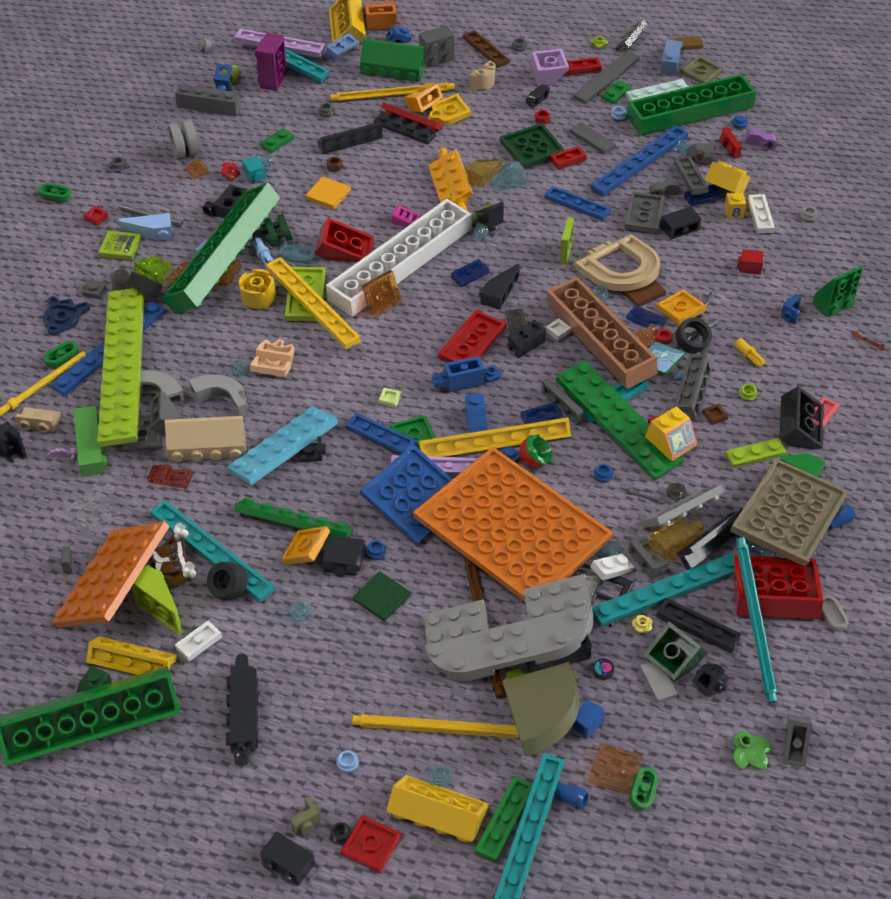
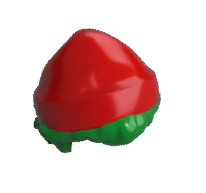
[519,434,553,468]

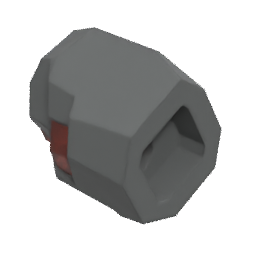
[687,143,714,165]

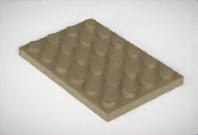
[730,458,849,567]

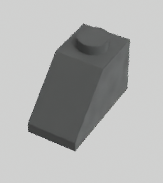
[150,391,180,436]
[783,714,812,767]

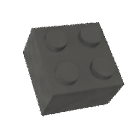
[419,25,454,68]

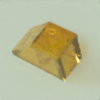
[465,159,502,188]

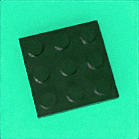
[500,123,565,169]

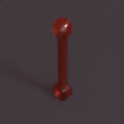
[851,331,886,351]

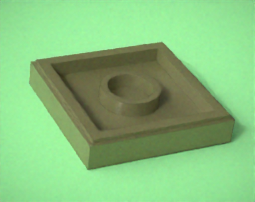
[680,56,724,84]

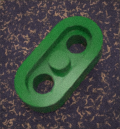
[38,183,71,202]
[44,341,79,368]
[628,767,659,811]

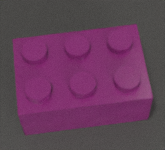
[254,33,288,91]

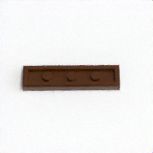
[463,30,510,68]

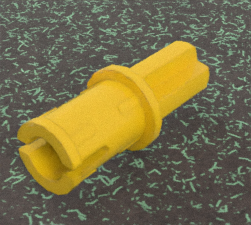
[734,338,765,368]

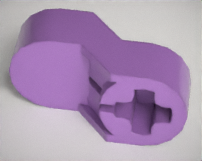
[745,129,777,150]

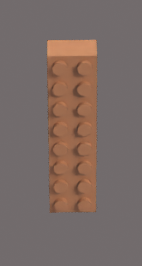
[547,277,658,389]

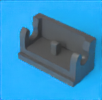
[629,535,670,580]

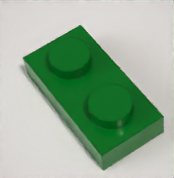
[601,80,631,104]
[260,128,294,154]

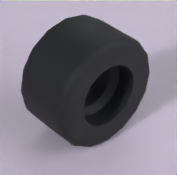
[207,562,247,599]

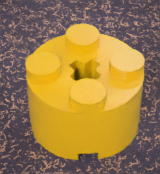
[239,269,276,309]

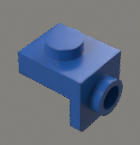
[386,25,412,42]
[781,294,801,324]

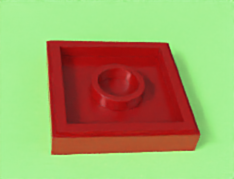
[340,815,402,874]

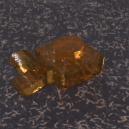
[635,323,658,348]

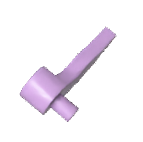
[47,448,78,461]

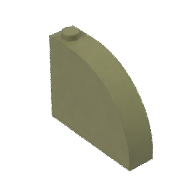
[502,662,580,757]

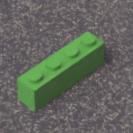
[73,405,108,477]

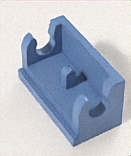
[325,33,359,63]

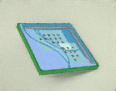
[648,341,686,375]

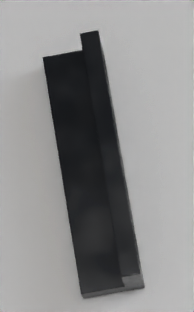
[317,122,383,154]
[677,509,743,570]

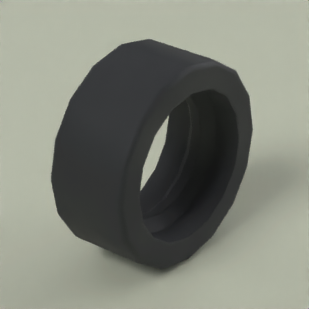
[126,271,163,297]
[675,317,712,354]

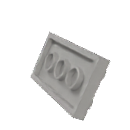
[640,485,724,529]

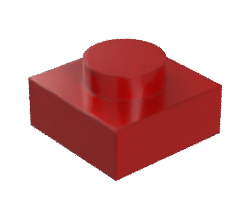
[84,206,109,226]

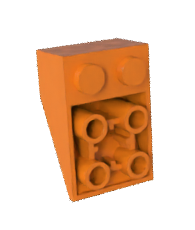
[365,1,397,30]

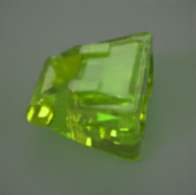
[134,256,173,284]

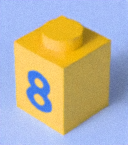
[724,193,746,219]

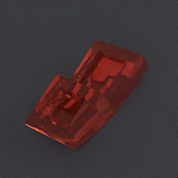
[147,464,193,488]

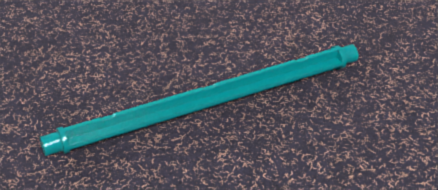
[736,538,777,703]

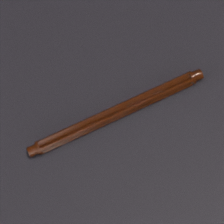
[464,558,505,699]

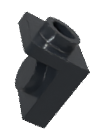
[299,436,326,462]

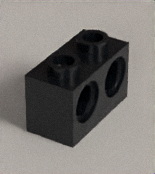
[213,184,247,218]

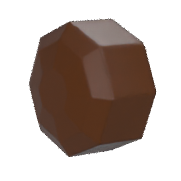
[326,157,342,172]

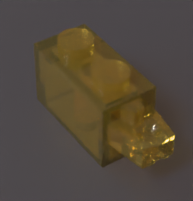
[649,517,705,561]

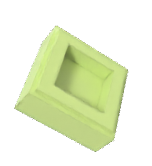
[378,388,402,408]

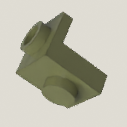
[290,796,321,836]

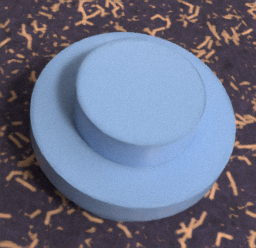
[611,106,627,120]
[337,750,359,773]

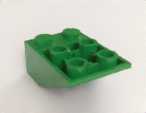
[812,265,863,317]

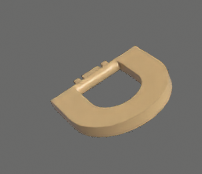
[573,234,660,291]

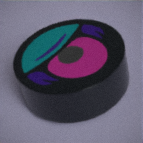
[593,658,614,680]

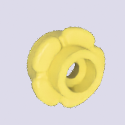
[632,615,653,634]

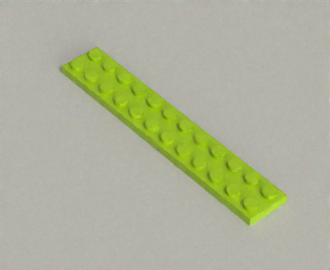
[97,288,145,447]

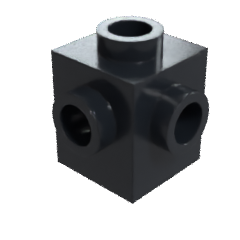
[692,664,730,695]

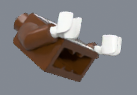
[144,523,196,587]

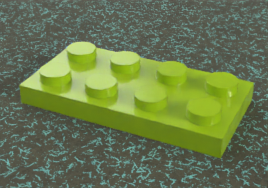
[285,267,326,322]

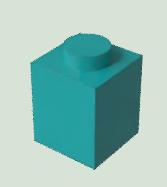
[242,156,266,183]

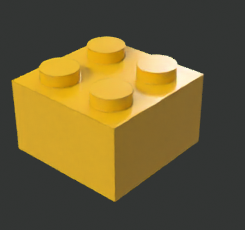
[704,161,751,193]

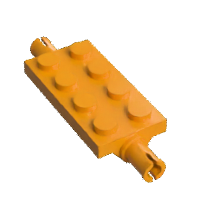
[428,148,473,211]

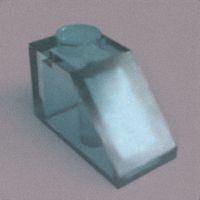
[488,161,526,193]

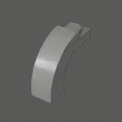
[140,371,185,406]
[189,375,248,417]

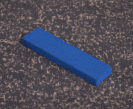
[544,186,611,221]
[345,412,417,455]

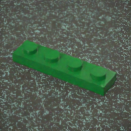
[475,776,533,864]

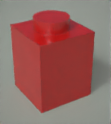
[737,249,763,275]

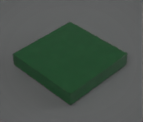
[353,571,411,622]

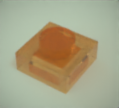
[186,159,209,179]

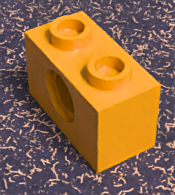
[404,83,443,112]

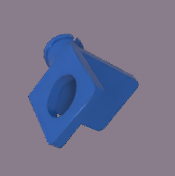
[214,64,232,91]

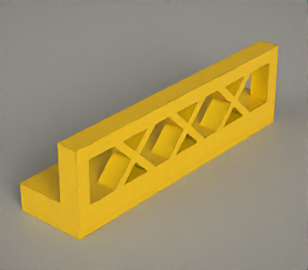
[86,636,178,675]

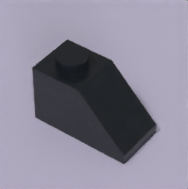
[475,202,504,232]

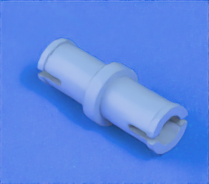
[252,238,273,267]

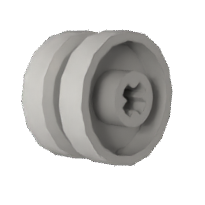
[168,119,199,159]

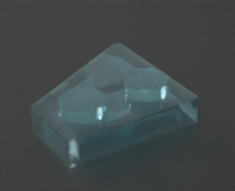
[277,239,316,265]

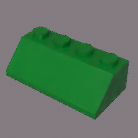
[360,38,424,82]

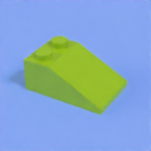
[131,565,182,636]

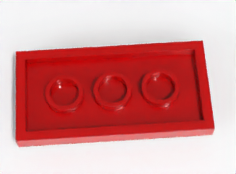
[438,310,507,363]

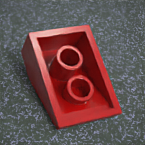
[315,218,374,262]

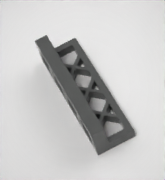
[674,354,712,422]

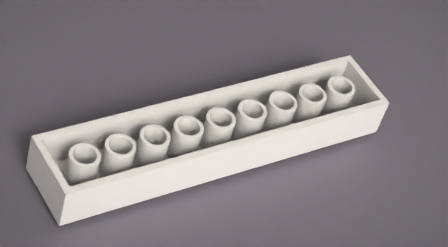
[326,199,472,317]

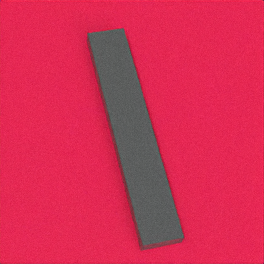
[573,51,640,104]

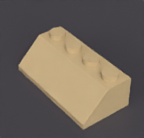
[165,416,246,462]

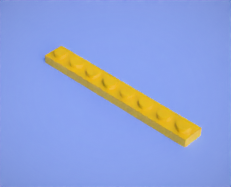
[266,257,361,349]
[419,417,571,457]

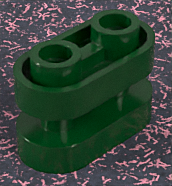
[262,213,293,246]

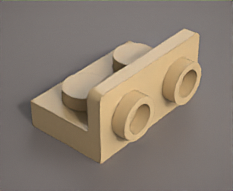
[15,407,61,433]

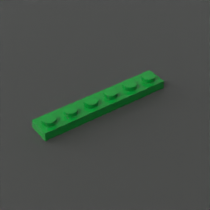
[234,498,353,538]

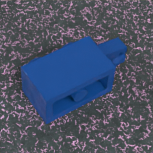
[432,356,485,392]

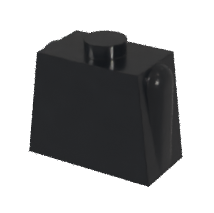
[320,535,366,576]

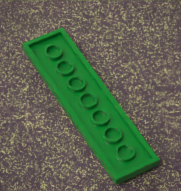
[556,360,684,481]

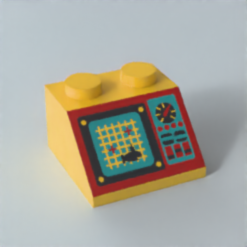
[645,406,698,461]

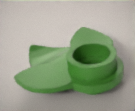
[733,731,773,770]

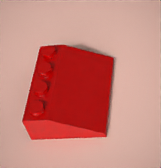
[733,555,824,619]

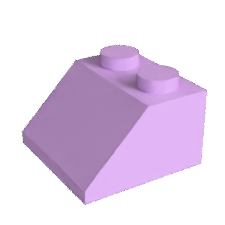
[531,49,569,86]

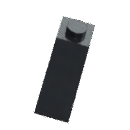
[479,264,520,310]

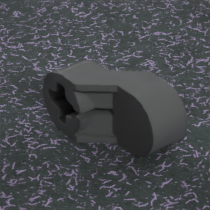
[648,179,680,197]

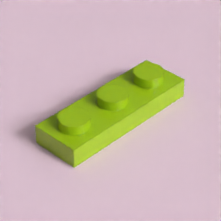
[725,438,786,468]

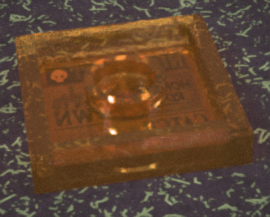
[361,270,402,318]
[588,743,643,795]

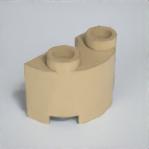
[470,61,495,91]

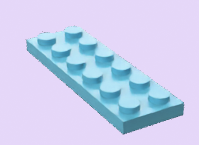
[227,406,338,485]

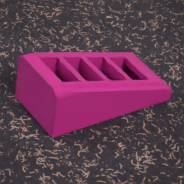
[392,205,422,227]

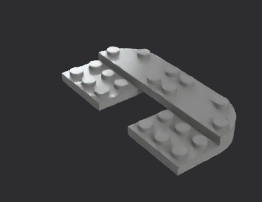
[424,574,593,681]

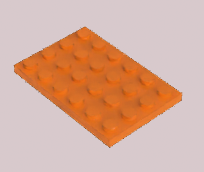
[52,521,169,628]

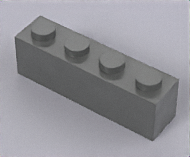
[175,84,241,117]

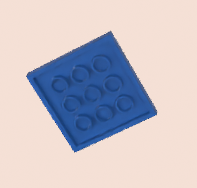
[359,444,453,546]

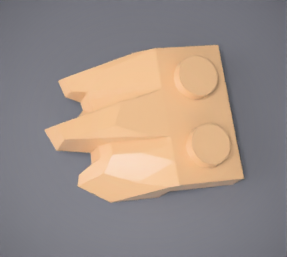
[250,339,295,377]

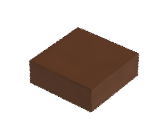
[702,404,728,425]

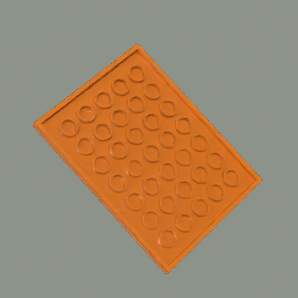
[413,447,613,603]

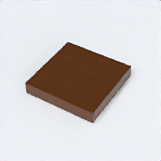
[621,280,666,308]

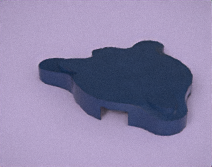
[43,296,90,336]

